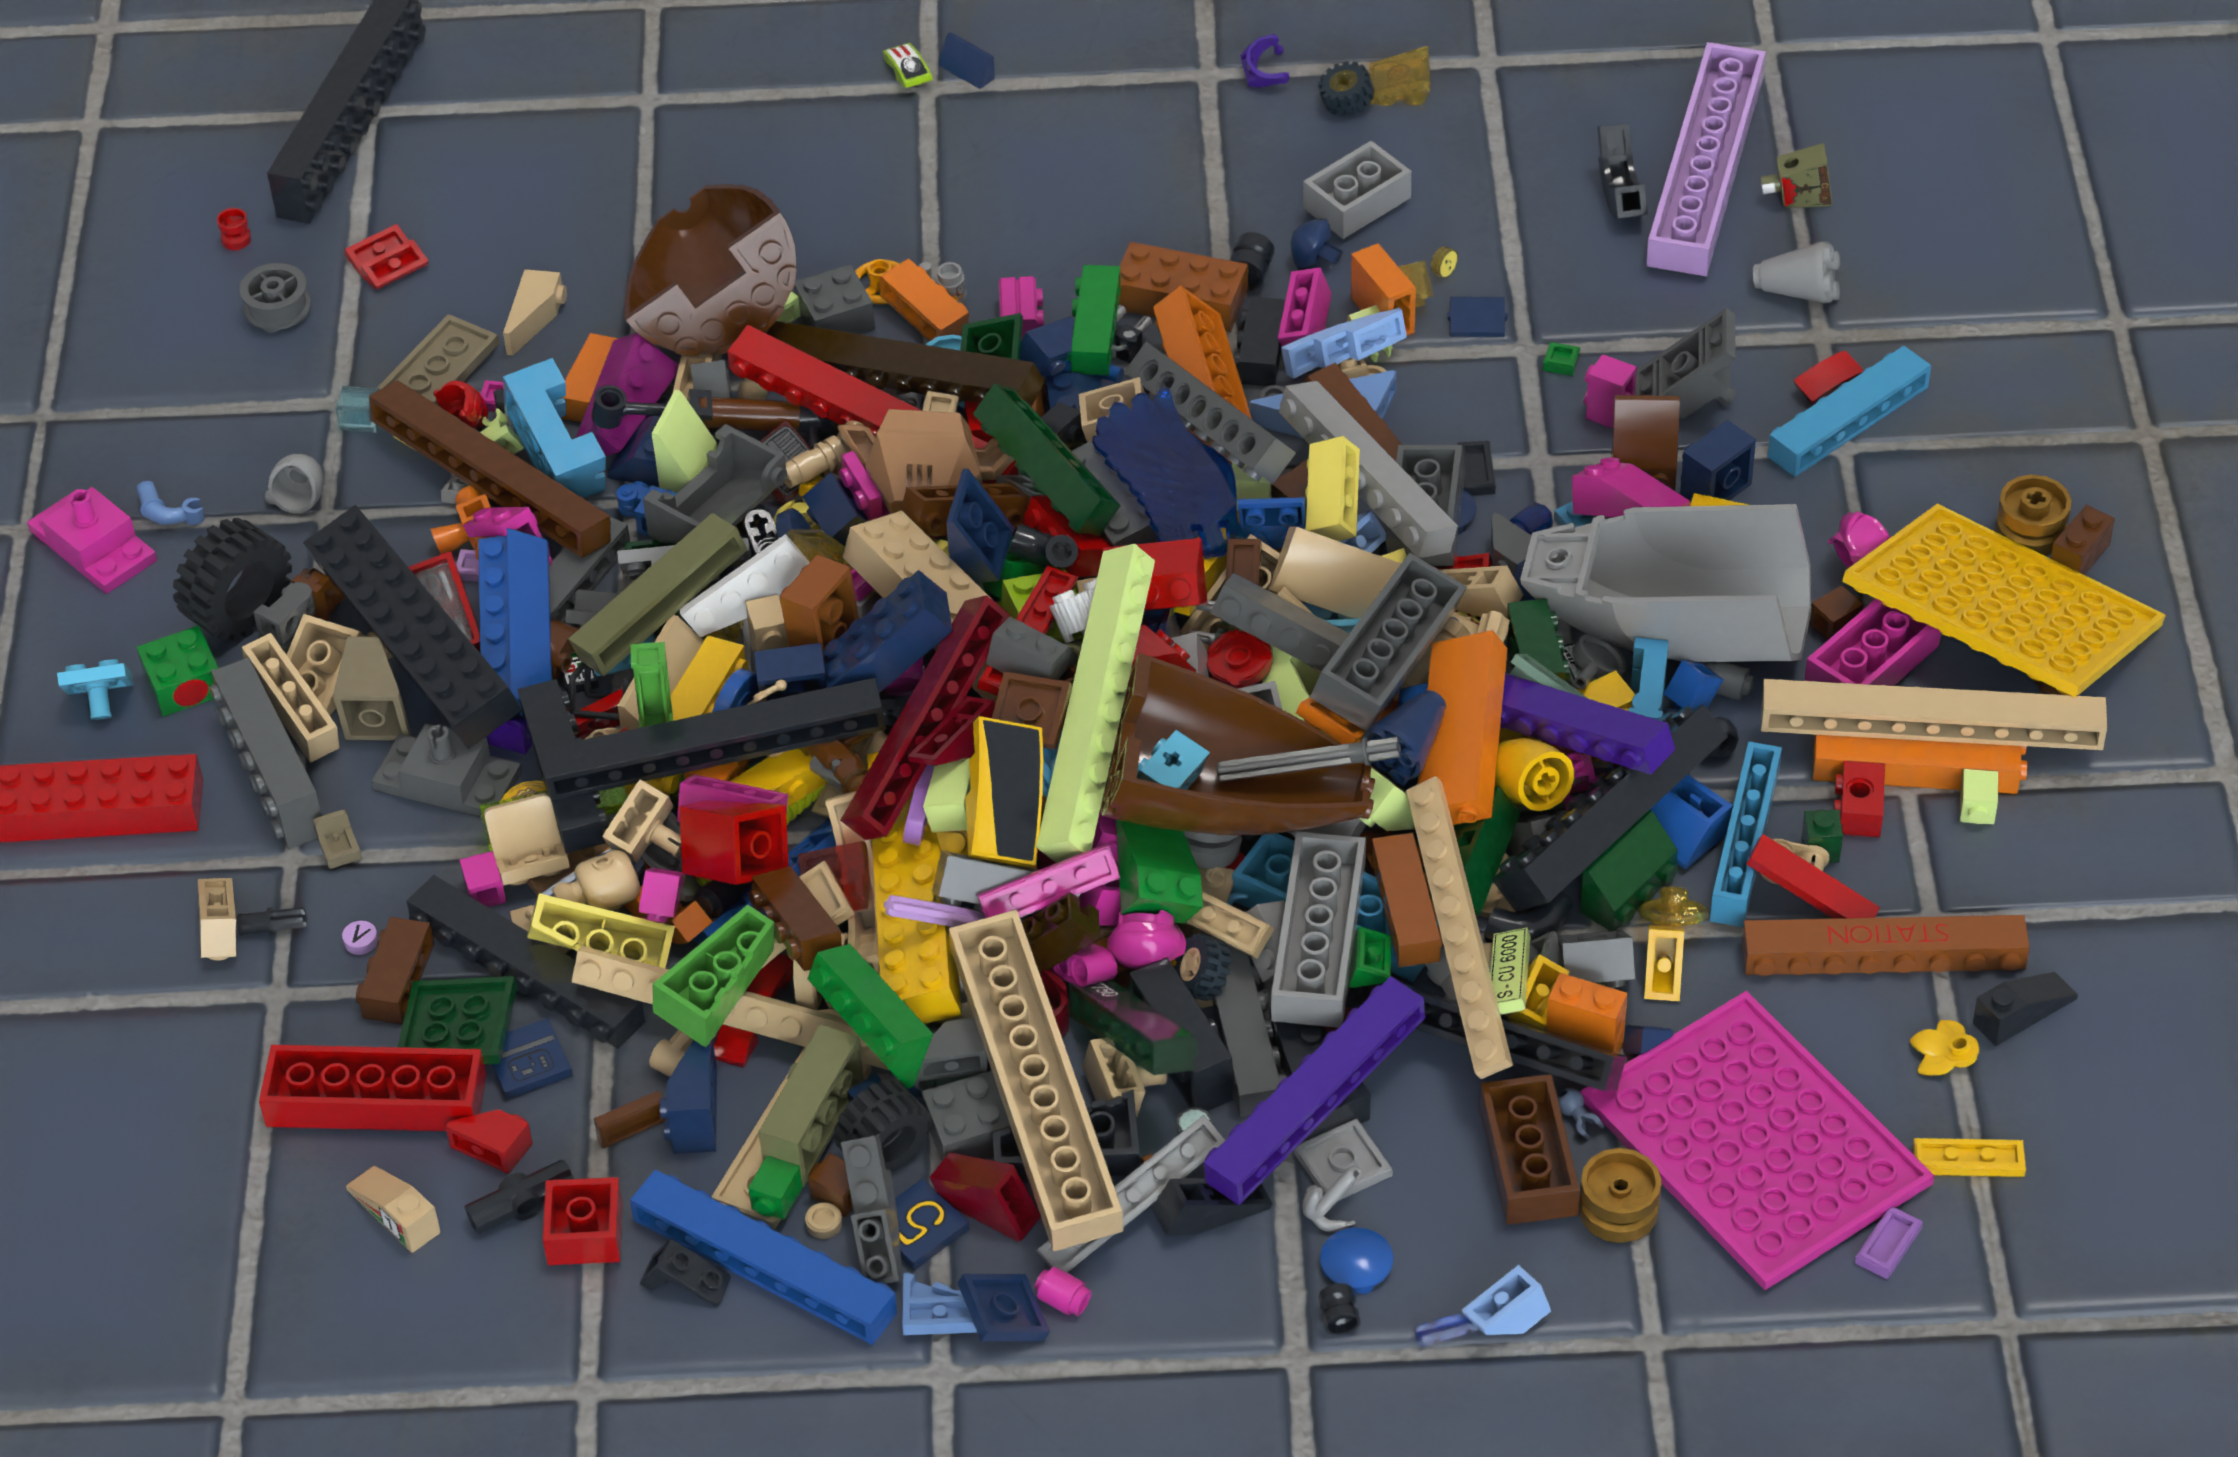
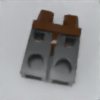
[254,571,336,655]

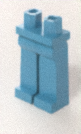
[1629,637,1669,720]

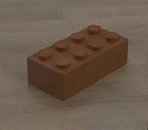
[1480,1074,1580,1225]

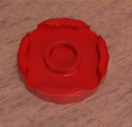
[1206,629,1273,689]

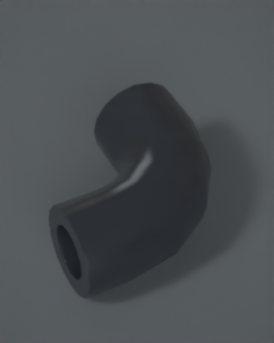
[1008,523,1078,570]
[1484,892,1573,941]

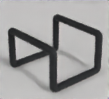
[569,662,634,720]

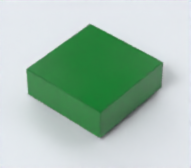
[1543,342,1580,376]

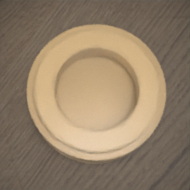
[805,1202,842,1239]

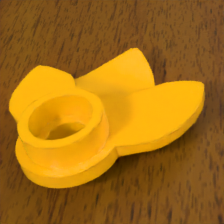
[1909,1020,1980,1076]

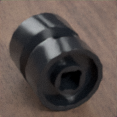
[1229,232,1275,290]

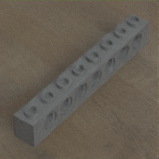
[1124,342,1296,484]

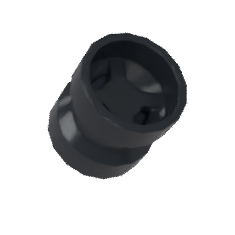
[1318,1283,1361,1335]

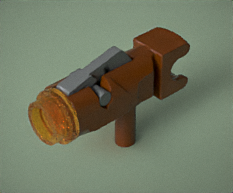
[799,733,873,794]

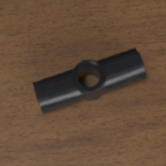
[464,1159,574,1234]

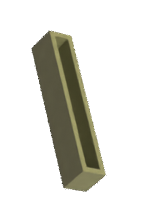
[568,512,747,677]

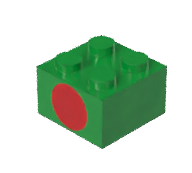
[136,625,218,717]

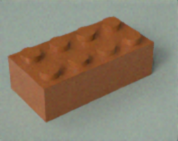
[1119,242,1248,332]
[779,554,859,684]

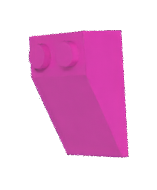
[1572,458,1690,518]

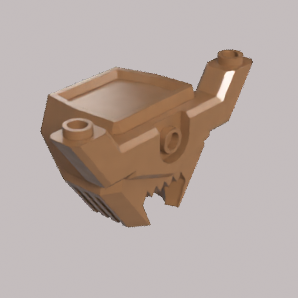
[837,409,1014,514]

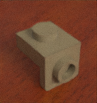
[313,809,362,869]

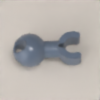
[1557,1088,1604,1140]

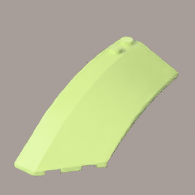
[1262,645,1415,831]

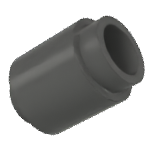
[1707,662,1754,701]

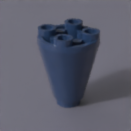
[1363,690,1446,785]

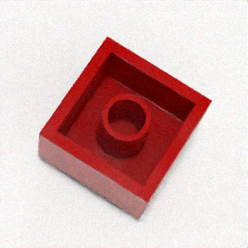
[543,1177,623,1265]

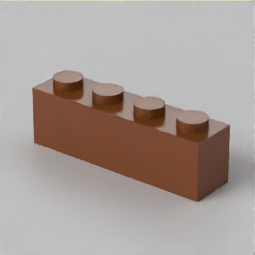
[1372,833,1444,968]

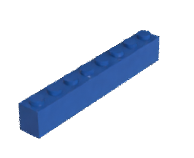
[630,1169,897,1345]

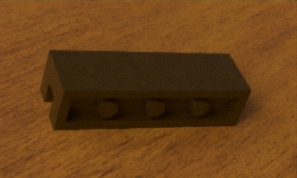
[1022,892,1100,973]

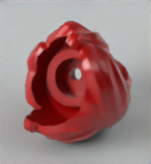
[433,381,488,428]

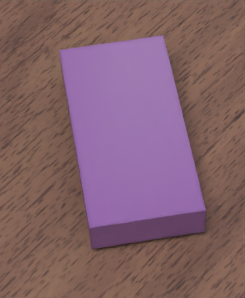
[1855,1207,1923,1280]

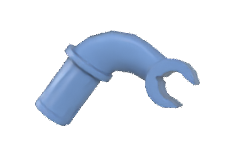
[137,481,205,525]

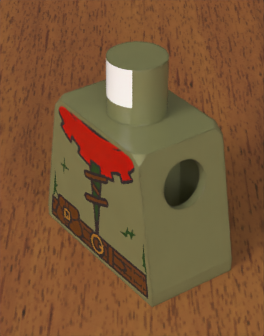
[1761,143,1833,208]

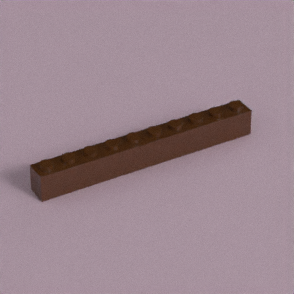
[369,380,611,558]

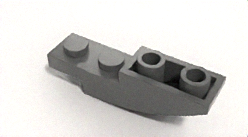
[841,1135,901,1284]

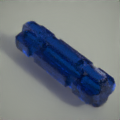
[1414,1313,1480,1347]

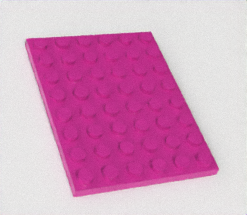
[1581,991,1934,1290]

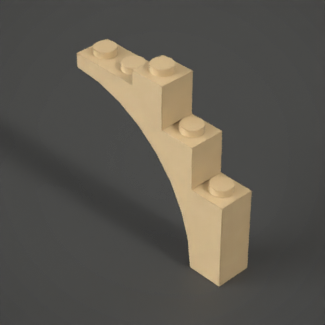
[825,791,880,976]

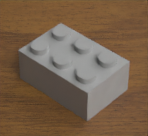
[1303,141,1412,239]

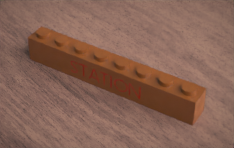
[1742,915,2030,976]

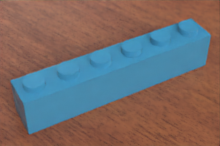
[1767,346,1931,477]
[1710,741,1782,927]

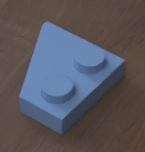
[903,1273,977,1335]

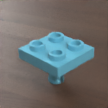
[57,659,134,720]

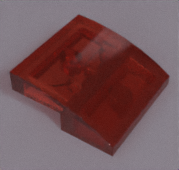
[798,841,870,912]

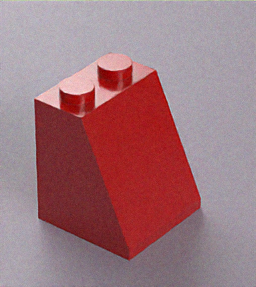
[679,800,789,885]

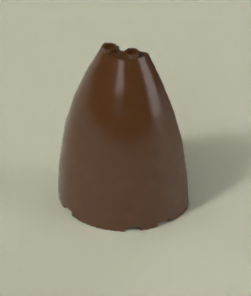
[624,184,797,356]
[1100,653,1375,836]

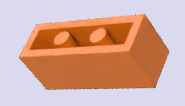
[880,258,969,341]
[559,333,619,423]

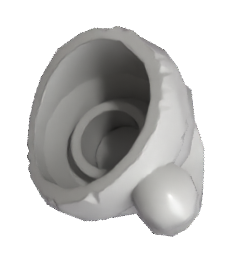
[264,454,324,514]

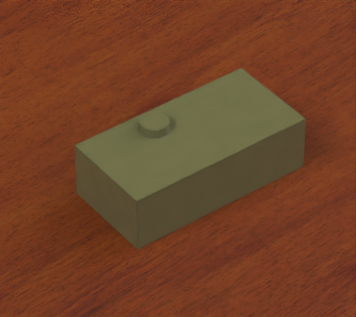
[758,1024,864,1187]

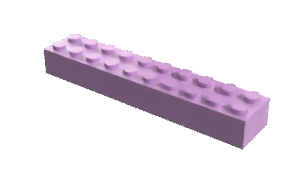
[1646,42,1766,276]

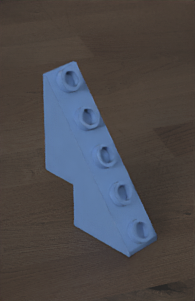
[1250,370,1396,439]

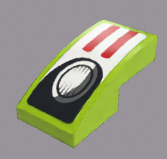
[883,43,933,88]

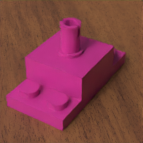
[27,487,157,594]

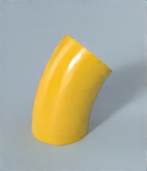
[1495,738,1574,811]

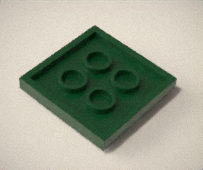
[398,976,517,1065]

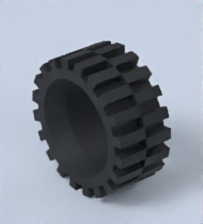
[173,518,292,641]

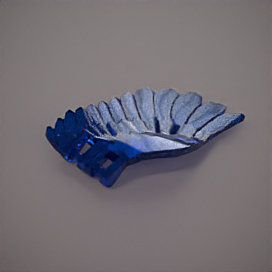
[1092,387,1245,559]

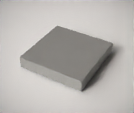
[1294,1118,1392,1201]

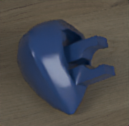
[1290,218,1343,270]

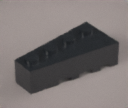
[1270,1007,1371,1141]
[992,1090,1140,1183]

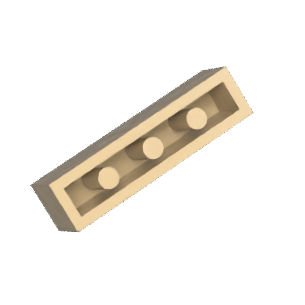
[242,633,339,763]

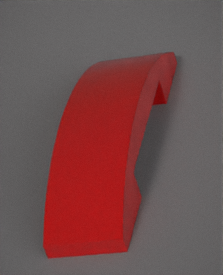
[714,954,793,1068]

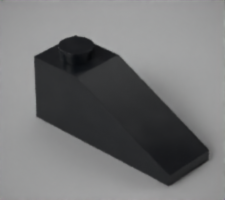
[1973,972,2078,1046]
[1152,1178,1273,1236]

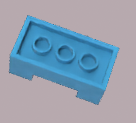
[503,358,606,498]

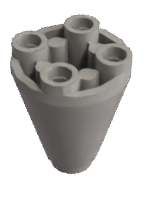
[1753,241,1840,303]

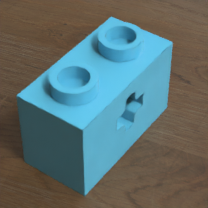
[1137,730,1210,790]

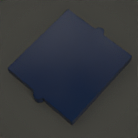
[1447,297,1508,337]

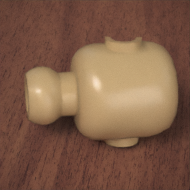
[552,849,640,910]

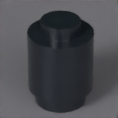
[695,880,744,919]

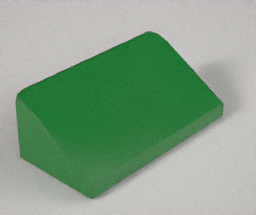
[1348,926,1392,987]

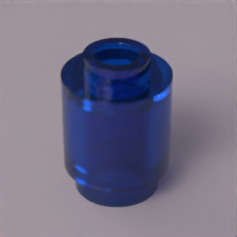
[1509,502,1553,535]

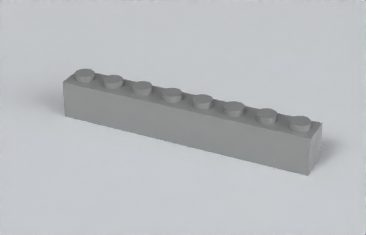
[1279,381,1458,558]

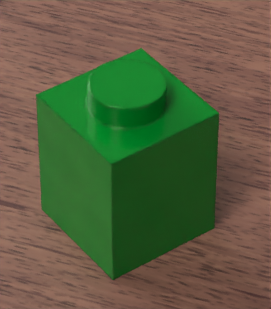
[748,1155,803,1220]

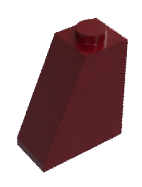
[929,1152,1041,1242]

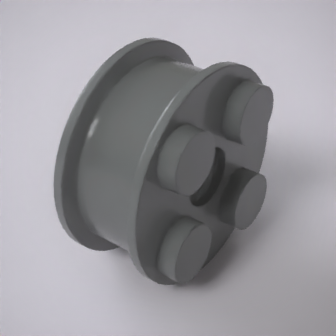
[239,263,311,333]

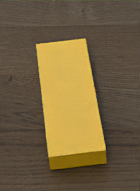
[1913,1138,2026,1177]

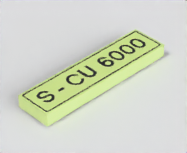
[1490,927,1530,1015]

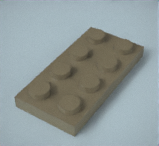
[375,314,500,407]

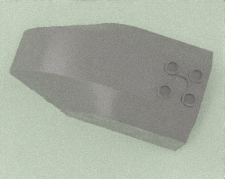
[1520,504,1811,662]

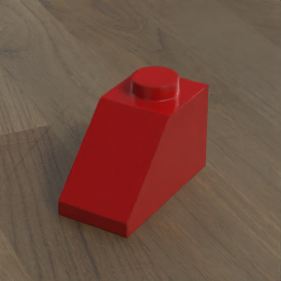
[445,1109,533,1174]

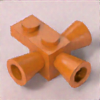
[430,485,491,561]

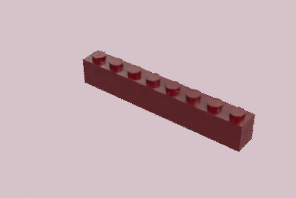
[840,595,1011,840]

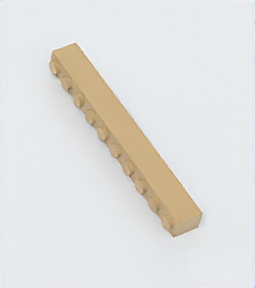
[1761,679,2107,750]

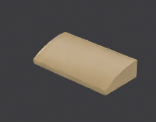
[1269,527,1401,619]

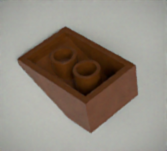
[1611,395,1680,491]

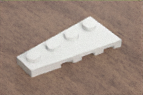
[680,534,810,638]

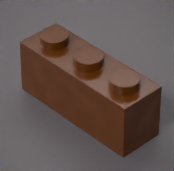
[356,917,435,1025]

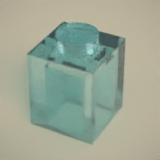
[336,386,379,432]

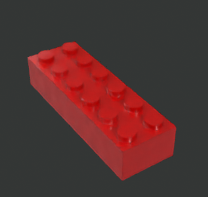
[0,754,204,842]
[259,1045,487,1131]

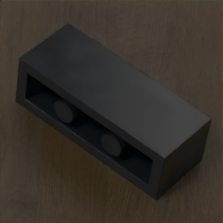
[1234,297,1285,386]

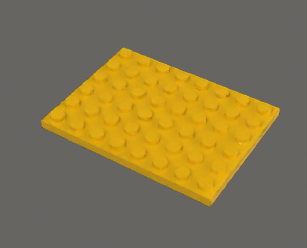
[1842,504,2166,698]

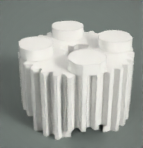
[1050,578,1097,644]

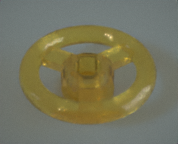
[1639,886,1709,926]

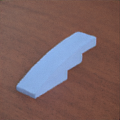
[1281,308,1407,378]

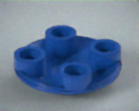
[1320,1227,1393,1294]

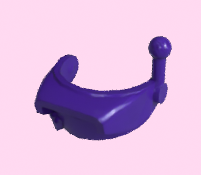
[1240,34,1290,87]

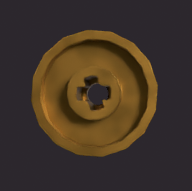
[1995,474,2072,556]
[1579,1148,1662,1243]

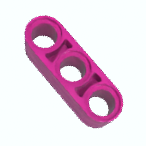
[1048,943,1117,987]

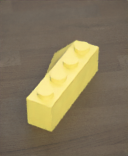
[527,893,675,968]

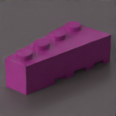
[576,332,679,456]

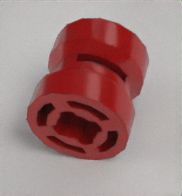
[217,208,252,251]

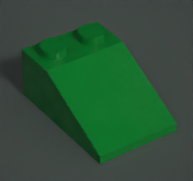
[1116,820,1203,924]

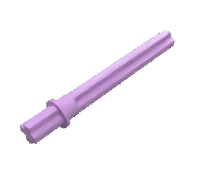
[884,895,1024,927]

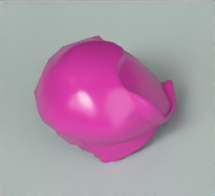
[1828,511,1891,568]
[1107,910,1186,970]

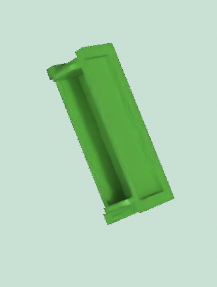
[630,642,673,728]

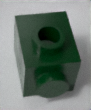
[1801,810,1843,863]

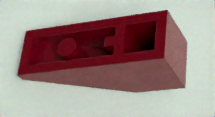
[908,696,995,766]

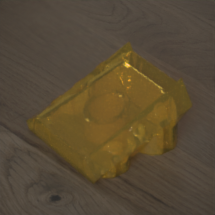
[1369,46,1430,106]

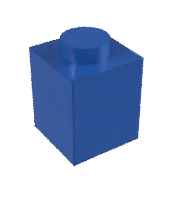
[1664,660,1724,710]

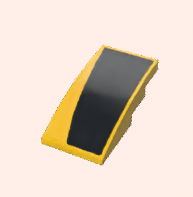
[965,716,1043,868]

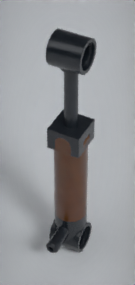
[591,385,839,450]

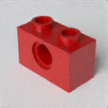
[1834,761,1885,838]

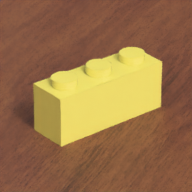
[1305,436,1360,541]

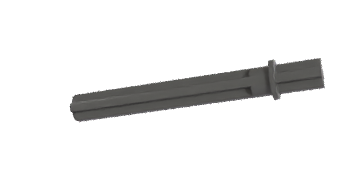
[1216,737,1401,782]

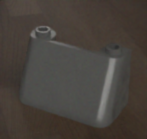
[643,424,787,544]

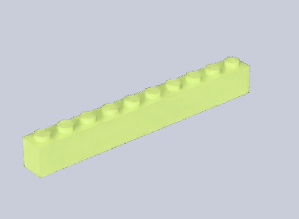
[1036,544,1155,863]

